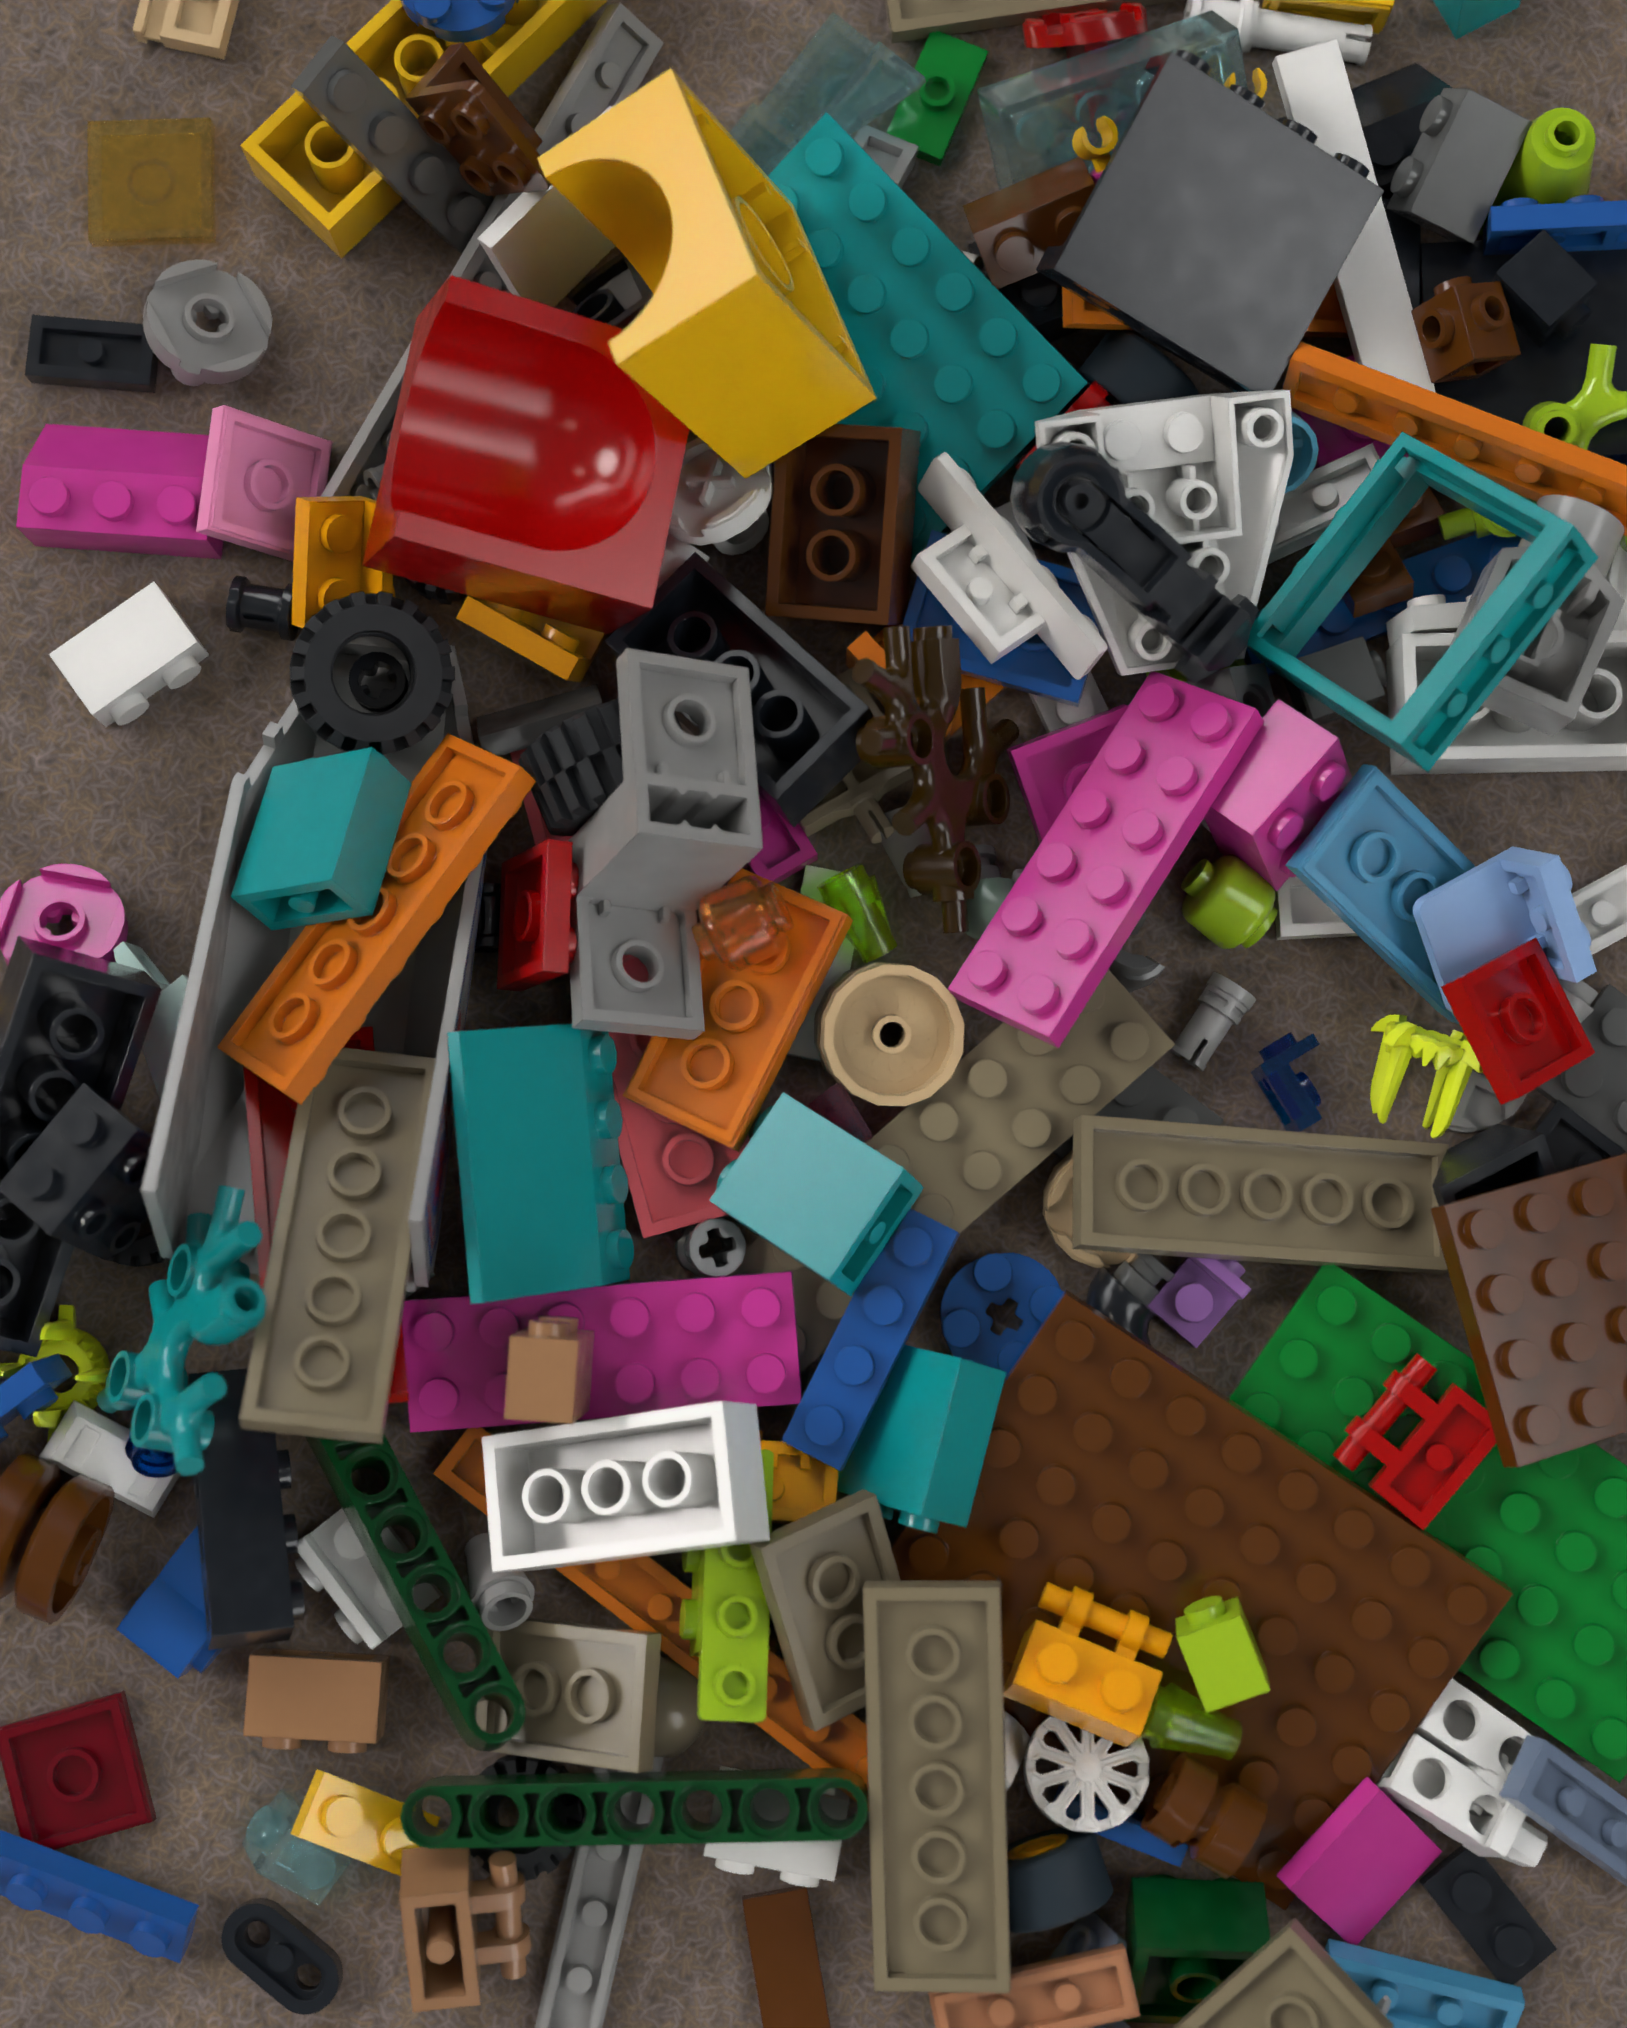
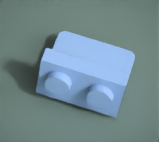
[1413,846,1597,1012]

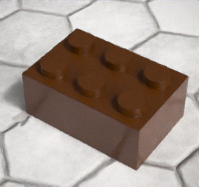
[765,424,921,625]

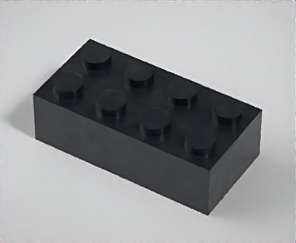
[605,552,874,827]

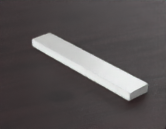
[1272,39,1436,393]

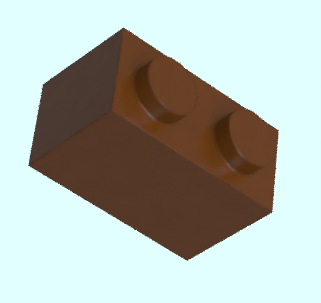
[963,157,1095,289]

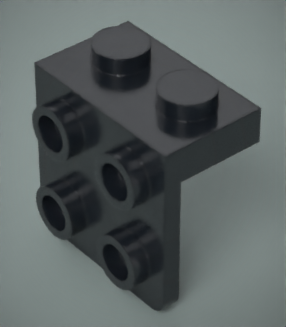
[0,1083,153,1260]

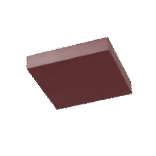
[0,1690,157,1850]

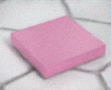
[196,405,332,562]

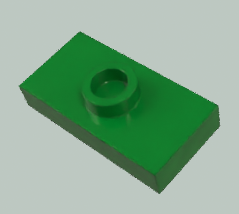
[886,31,988,167]

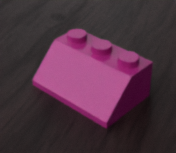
[16,424,223,559]

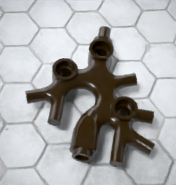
[852,625,1019,933]

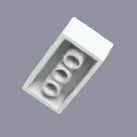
[1386,630,1627,775]
[482,1401,770,1572]

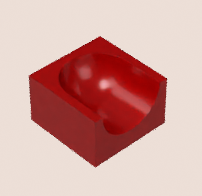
[362,275,689,634]

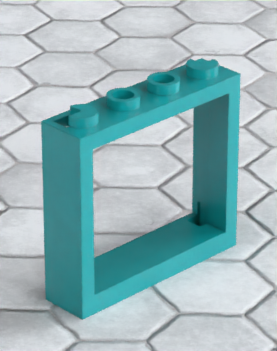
[1247,432,1599,772]

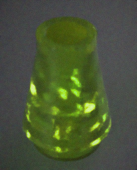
[817,863,898,963]
[1141,1683,1242,1760]

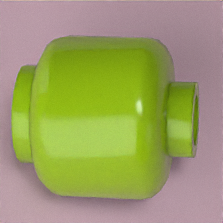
[1181,855,1278,949]

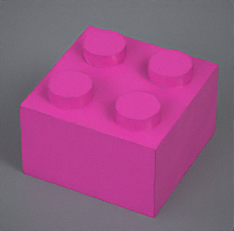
[1204,699,1352,892]

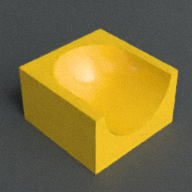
[538,68,876,479]

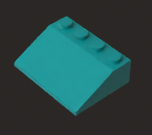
[447,1024,634,1304]

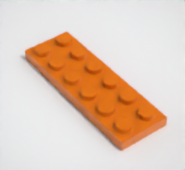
[217,733,536,1105]

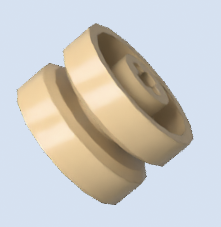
[814,962,965,1106]

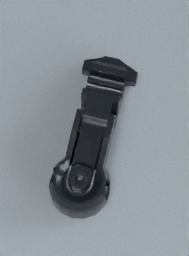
[1010,441,1259,683]

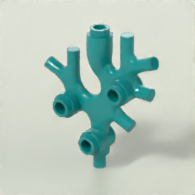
[97,1185,266,1476]

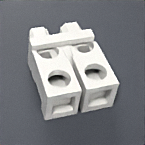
[1376,1678,1548,1867]

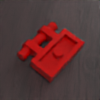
[1333,1353,1497,1531]

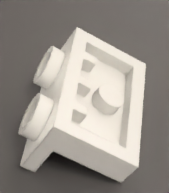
[295,1492,442,1650]

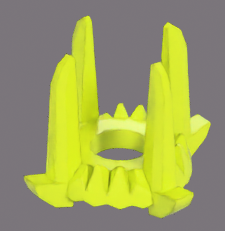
[1370,1015,1483,1139]
[0,1304,110,1442]

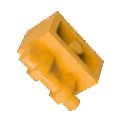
[1004,1582,1172,1748]

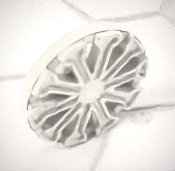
[1023,1715,1150,1833]

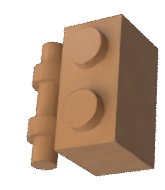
[399,1847,532,2013]

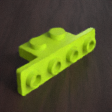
[679,1449,774,1723]

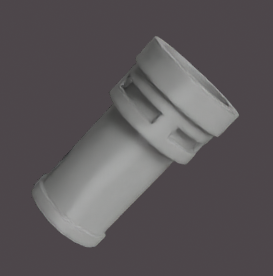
[1169,972,1256,1072]

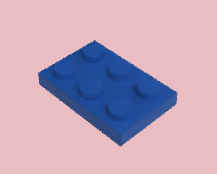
[902,530,1101,707]

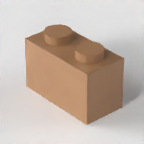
[504,1315,595,1424]
[243,1648,391,1753]

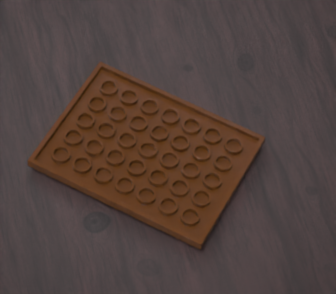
[891,1290,1513,1910]

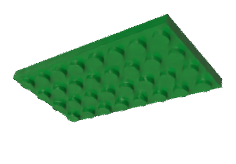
[1228,1265,1627,1783]

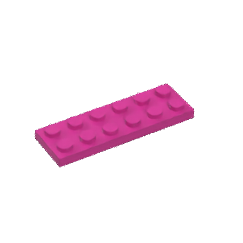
[948,671,1264,1048]
[402,1271,802,1432]

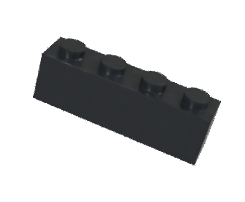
[187,1368,305,1650]

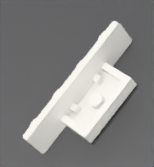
[910,452,1107,680]

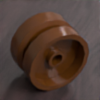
[0,1453,115,1624]

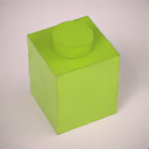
[1175,1596,1270,1713]

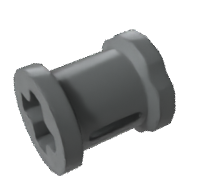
[675,1218,746,1277]

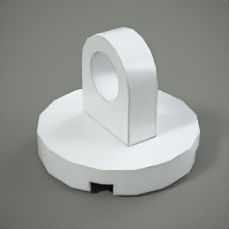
[668,437,774,555]

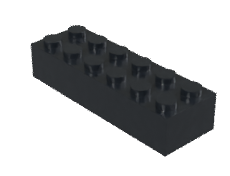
[0,936,162,1357]

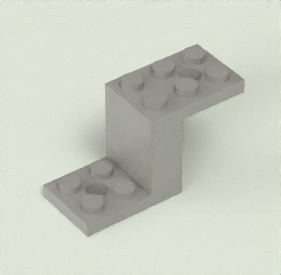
[569,648,763,1040]

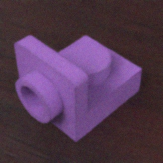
[1148,1257,1251,1348]

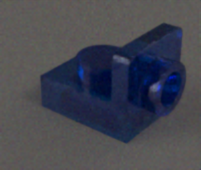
[1251,1032,1323,1132]

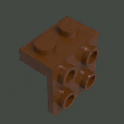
[405,43,552,196]

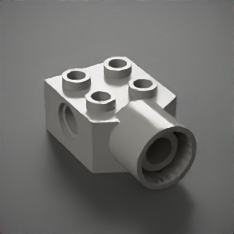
[1449,495,1625,736]

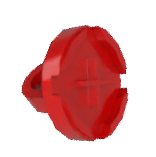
[1022,3,1148,117]

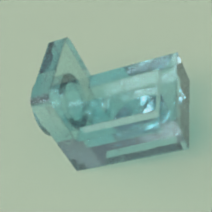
[242,1790,353,1906]

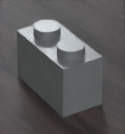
[1387,88,1532,244]

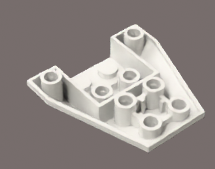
[1035,390,1294,676]

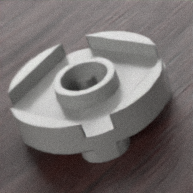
[143,260,272,386]

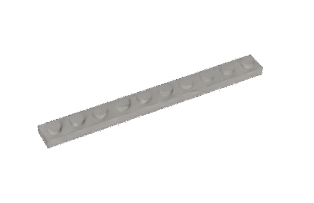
[320,3,664,499]

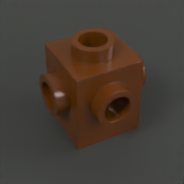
[1411,276,1521,383]

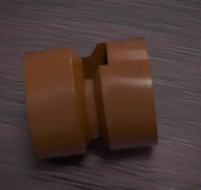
[1141,1752,1268,1879]

